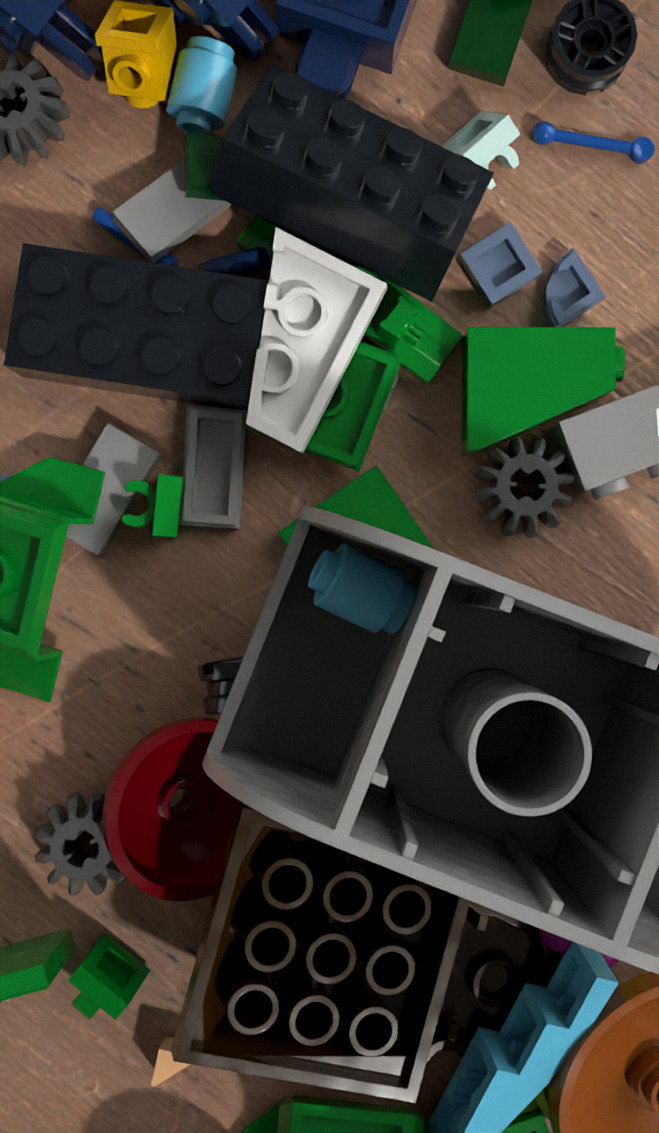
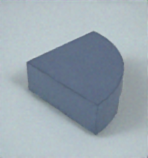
[543,248,606,327]

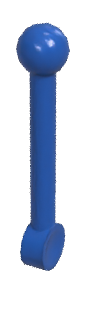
[532,121,655,164]

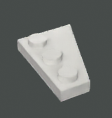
[246,227,388,453]

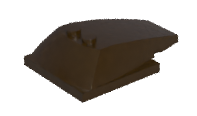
[171,802,561,1103]

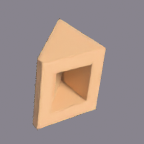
[151,1035,191,1087]

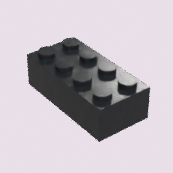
[210,64,494,302]
[4,243,269,411]

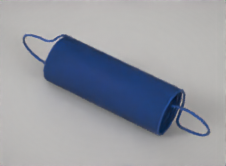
[196,245,273,276]

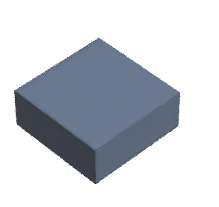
[458,222,543,309]

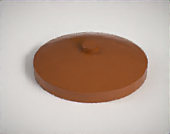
[548,972,659,1133]

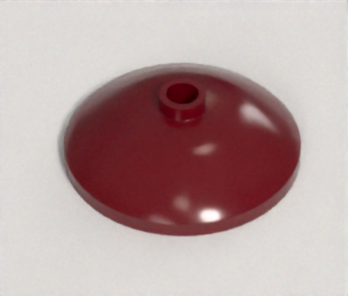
[102,717,241,901]

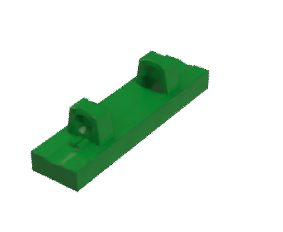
[236,216,464,386]

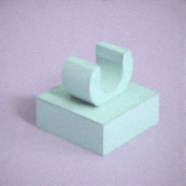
[441,111,520,190]

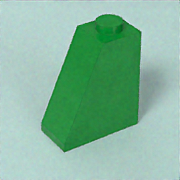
[461,327,625,456]

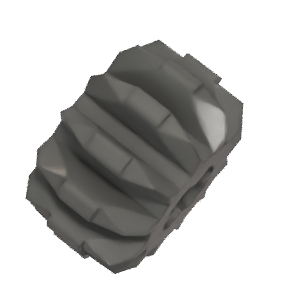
[0,54,70,166]
[472,436,576,538]
[34,791,125,896]

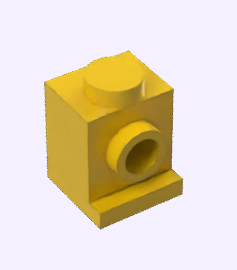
[95,0,178,108]

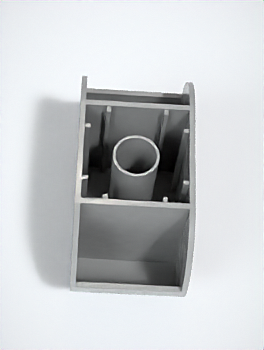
[202,506,659,974]

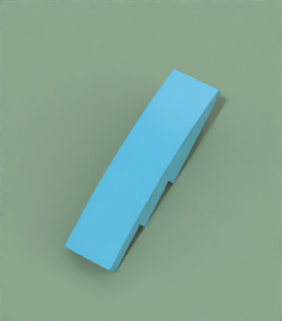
[428,942,619,1133]

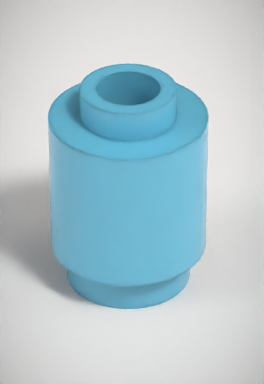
[166,36,238,134]
[308,543,416,634]

